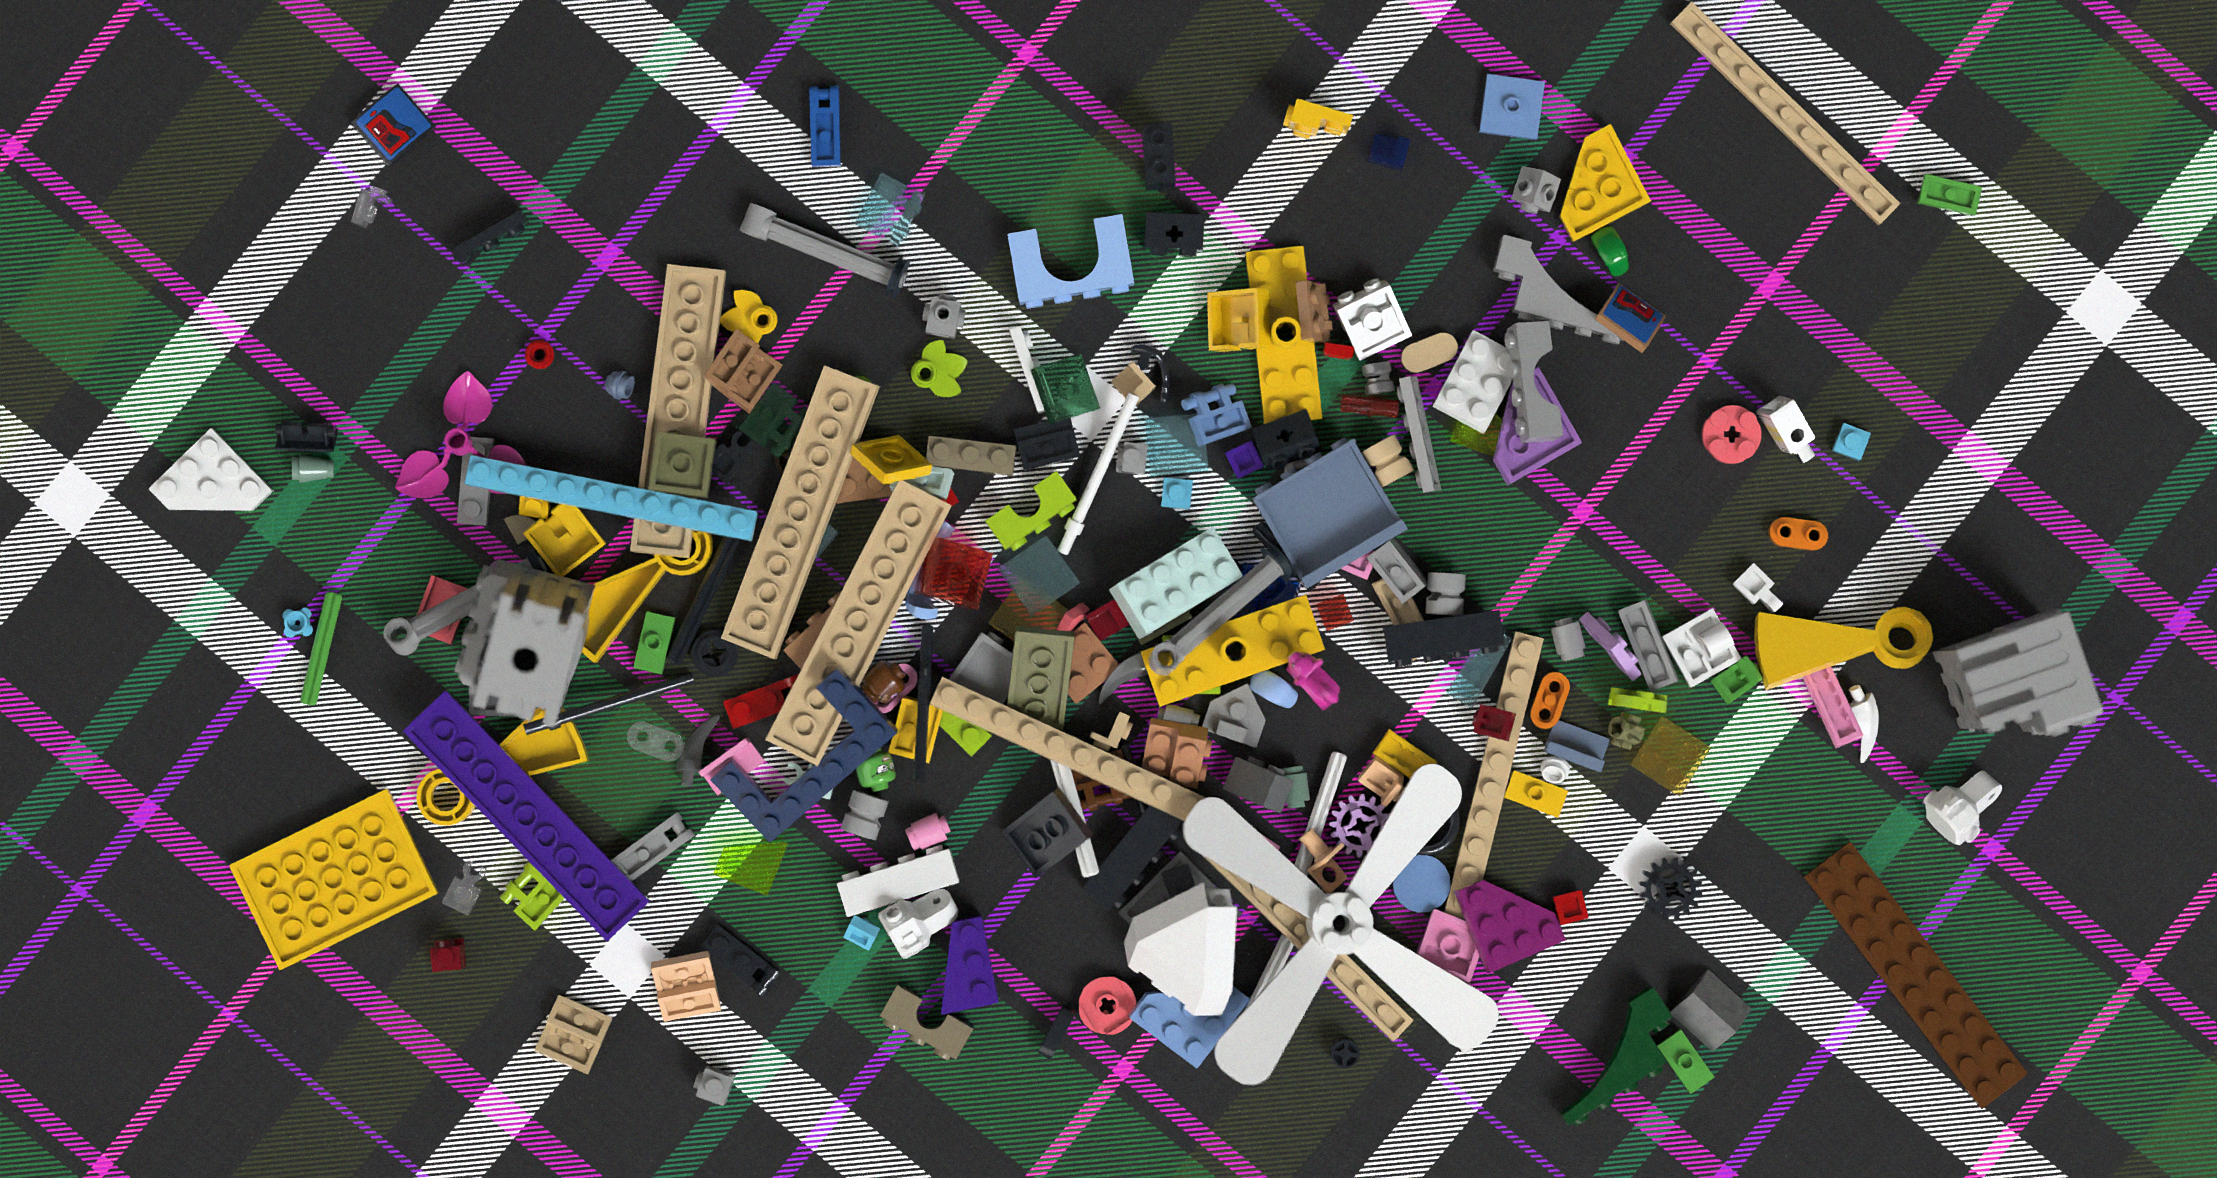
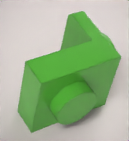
[1710,656,1763,705]

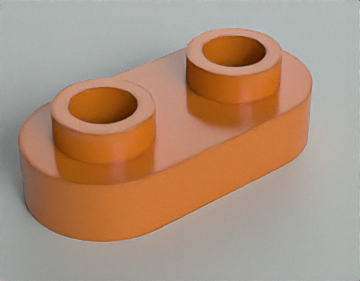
[1768,517,1828,551]
[1530,672,1570,729]

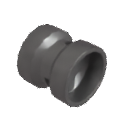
[1362,361,1395,395]

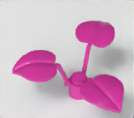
[395,371,527,498]

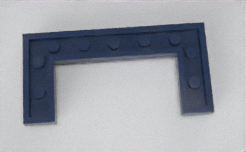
[710,666,898,843]

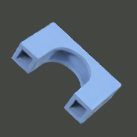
[1008,214,1134,309]

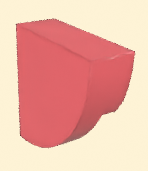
[1056,603,1090,632]

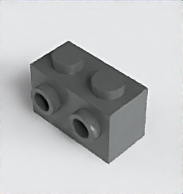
[1222,756,1294,814]

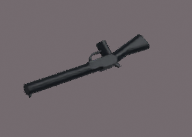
[913,625,934,782]

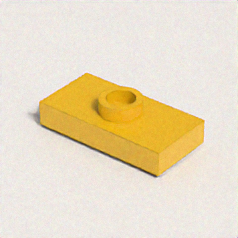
[1372,729,1437,779]
[1504,770,1568,818]

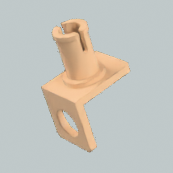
[1299,827,1347,893]

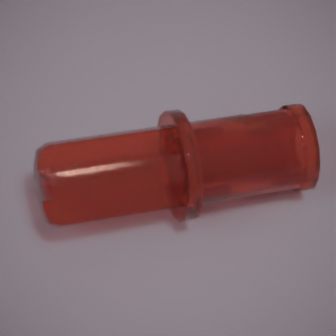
[1340,395,1399,418]

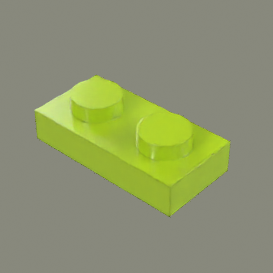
[939,711,992,757]

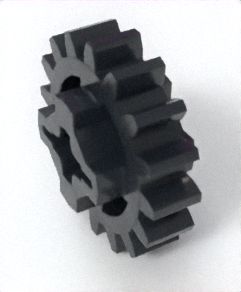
[1638,857,1702,920]

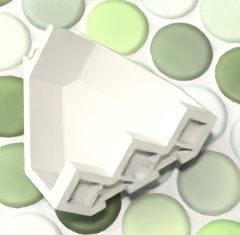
[1124,882,1237,1015]

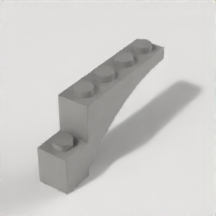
[1493,235,1624,344]

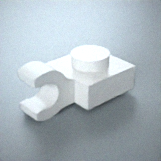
[1732,563,1783,613]

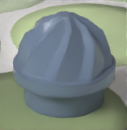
[605,371,634,400]

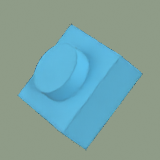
[1832,423,1871,461]
[1161,478,1193,510]
[843,915,880,951]

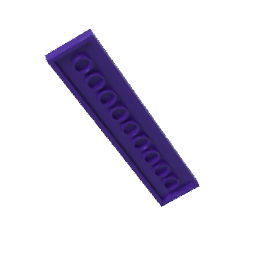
[403,690,650,942]

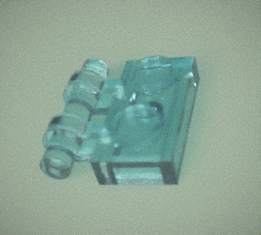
[855,172,925,247]

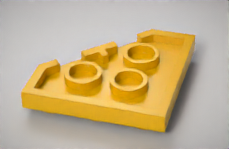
[1559,124,1651,242]

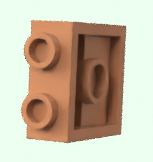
[1141,718,1212,789]

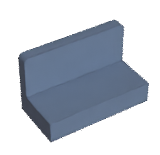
[1543,720,1609,772]

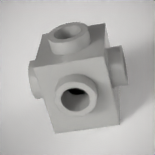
[1511,166,1561,214]
[922,294,966,339]

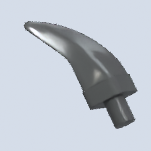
[1098,652,1148,704]
[676,715,720,787]

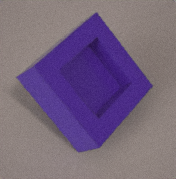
[1225,440,1264,480]

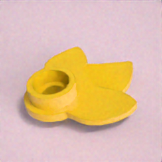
[720,290,778,344]

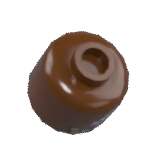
[861,660,906,703]

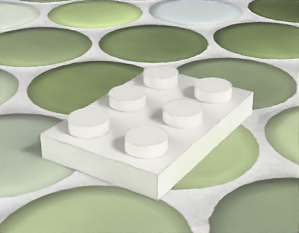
[1433,330,1513,434]

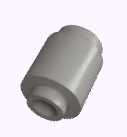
[1550,617,1586,661]
[1157,704,1200,726]

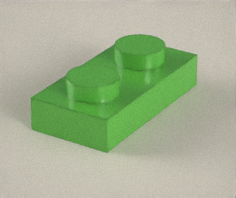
[1917,174,1982,216]

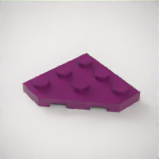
[1454,880,1566,973]

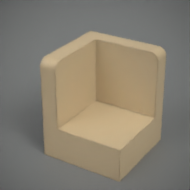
[1112,361,1156,405]

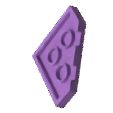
[1493,367,1582,486]

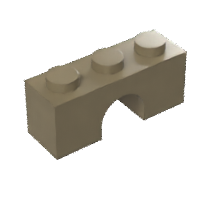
[926,436,1017,477]
[880,983,974,1060]

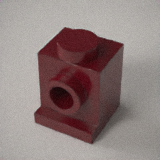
[430,938,467,972]

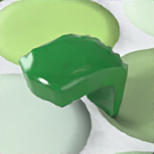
[1591,226,1629,276]

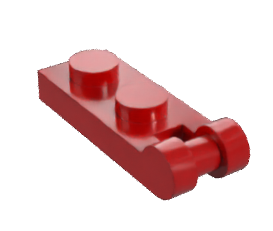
[723,674,799,729]

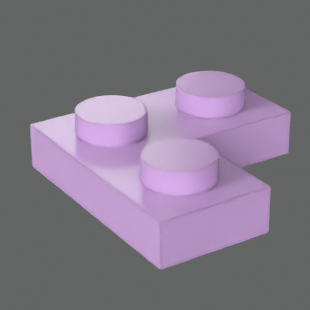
[1579,612,1641,681]

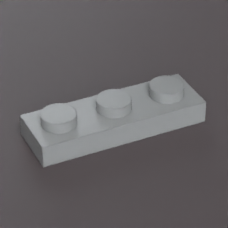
[457,437,495,526]
[1618,599,1679,692]

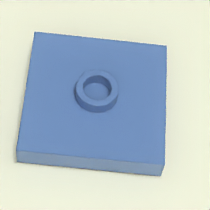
[1479,74,1545,140]

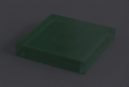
[1031,354,1101,425]

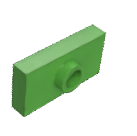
[633,611,676,675]
[1656,1029,1714,1094]

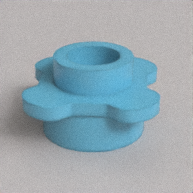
[282,608,313,638]

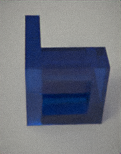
[1368,134,1411,171]

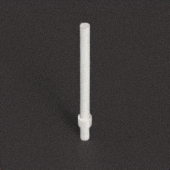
[1057,392,1139,555]

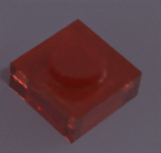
[1316,594,1354,631]

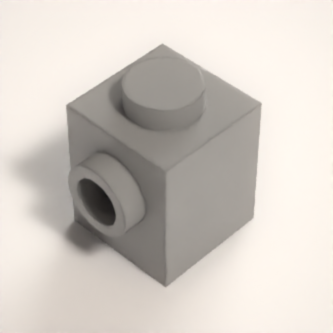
[693,1065,736,1106]

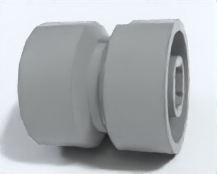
[1426,573,1466,616]
[840,790,889,840]

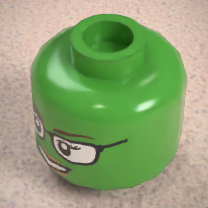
[856,747,896,792]

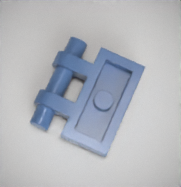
[1181,383,1252,447]

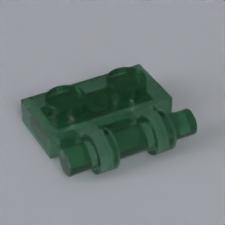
[739,382,808,458]

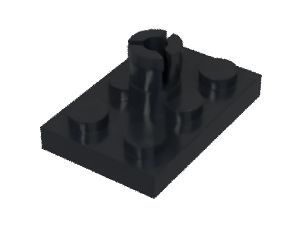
[1001,788,1094,879]

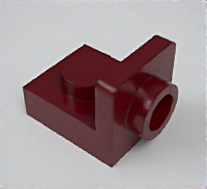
[1472,704,1516,742]

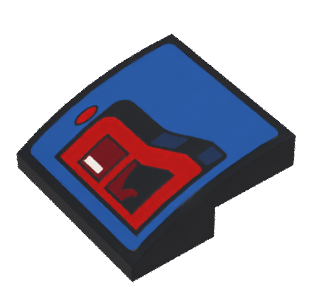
[351,83,436,167]

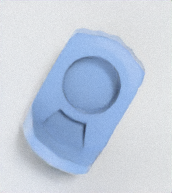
[905,574,938,620]
[1250,670,1298,708]

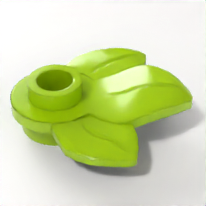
[911,340,968,397]

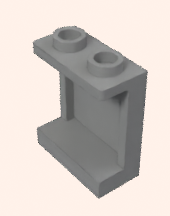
[949,631,1014,704]

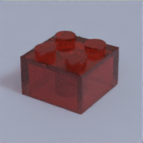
[914,537,993,610]

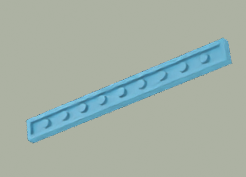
[464,455,758,541]

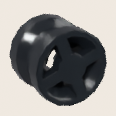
[1330,1038,1360,1069]

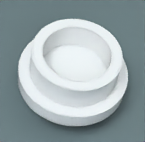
[1540,756,1570,783]

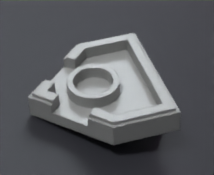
[1202,683,1266,748]

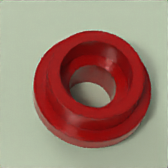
[525,340,554,369]

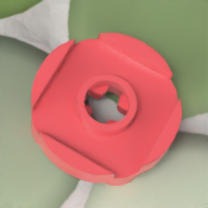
[1702,405,1761,464]
[1079,976,1136,1035]

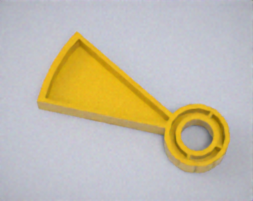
[582,530,713,663]
[1754,607,1933,690]
[416,706,590,826]

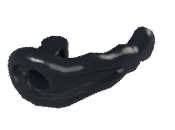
[1130,344,1170,406]

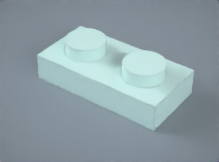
[889,466,954,500]

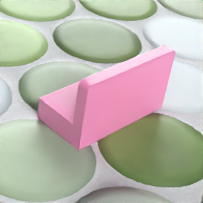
[699,738,765,795]

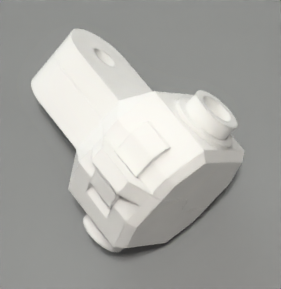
[1923,770,2002,845]
[878,889,958,959]

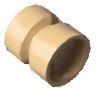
[1361,434,1414,487]

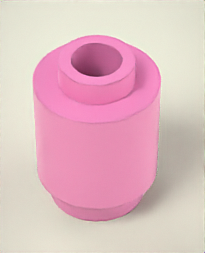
[905,813,951,851]

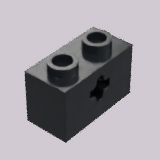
[1144,212,1204,257]
[1252,409,1322,471]

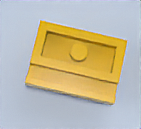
[889,695,943,763]

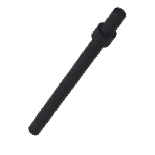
[523,672,695,735]

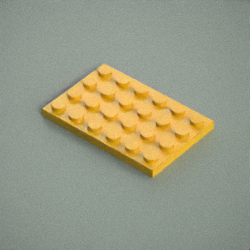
[229,788,439,970]

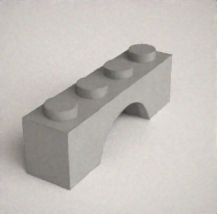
[1505,321,1563,443]

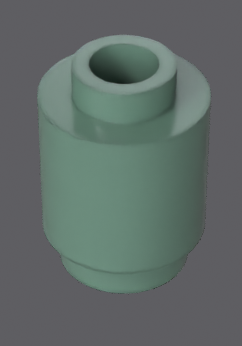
[1280,765,1310,809]

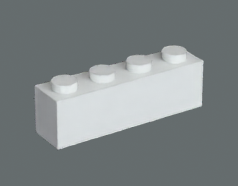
[837,845,960,917]

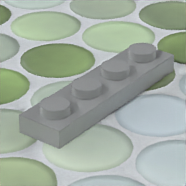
[1397,376,1441,493]

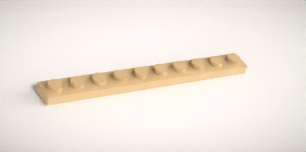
[1670,2,1901,225]
[1444,631,1544,919]
[930,677,1206,821]
[1202,855,1414,1041]

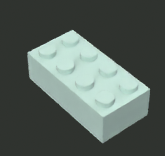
[1109,527,1243,639]

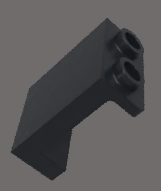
[1142,123,1176,192]

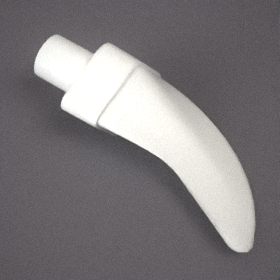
[1849,685,1879,763]

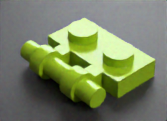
[499,861,565,931]

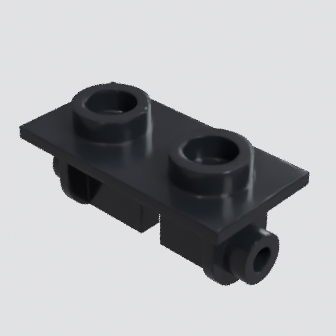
[275,421,338,452]

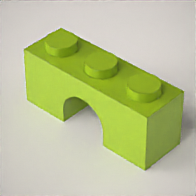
[985,471,1077,551]

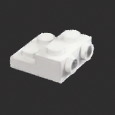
[1333,278,1412,361]

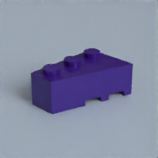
[941,915,999,1015]

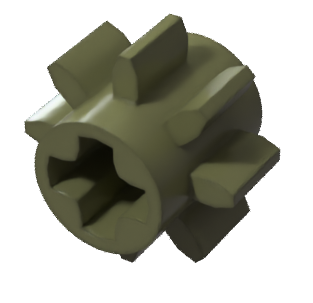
[1608,712,1645,750]

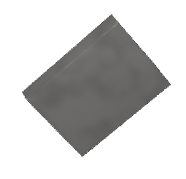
[1669,969,1752,1052]

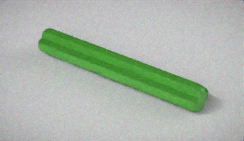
[300,592,342,705]

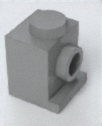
[1116,442,1148,475]

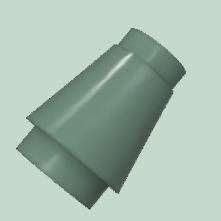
[292,454,334,483]

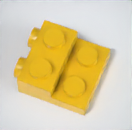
[1283,99,1353,139]

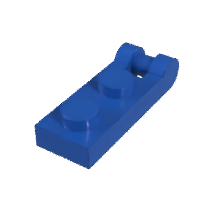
[809,85,841,167]

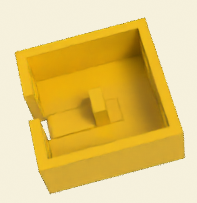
[1207,288,1271,352]
[523,504,606,576]

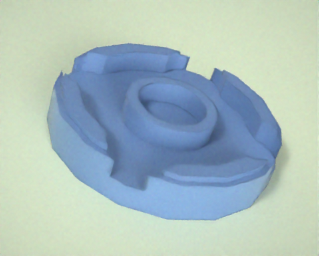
[1392,855,1451,913]

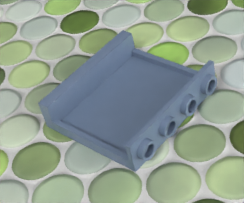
[1252,437,1408,589]

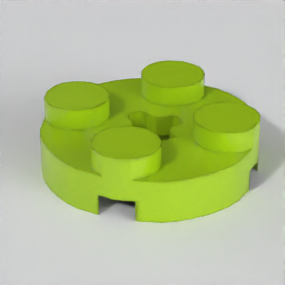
[1608,687,1667,713]

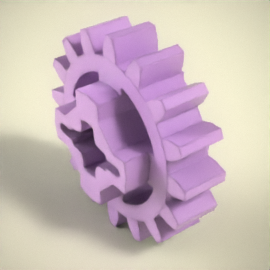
[1329,794,1390,857]

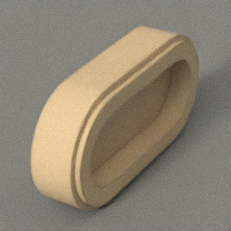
[1401,333,1458,373]

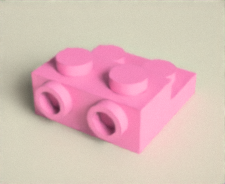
[1416,909,1480,985]

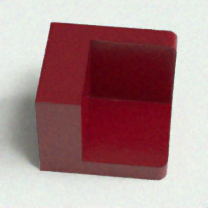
[1085,599,1130,641]

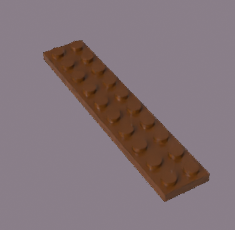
[1803,841,2028,1109]

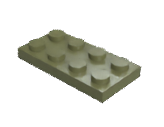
[1007,626,1075,732]

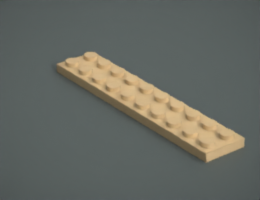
[630,264,726,558]
[721,366,880,659]
[765,480,952,766]

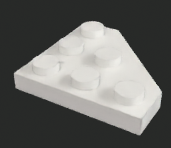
[149,428,274,511]

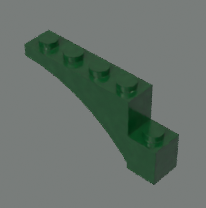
[1559,985,1673,1126]

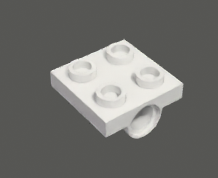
[1662,608,1741,688]

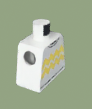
[1756,396,1815,464]

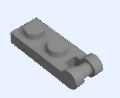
[612,812,695,881]

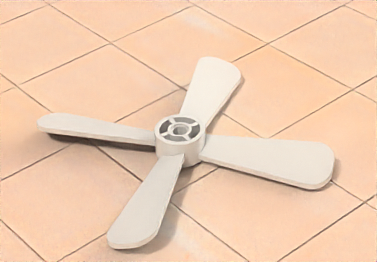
[1183,764,1499,1085]

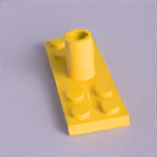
[1245,246,1322,424]
[1140,594,1325,707]

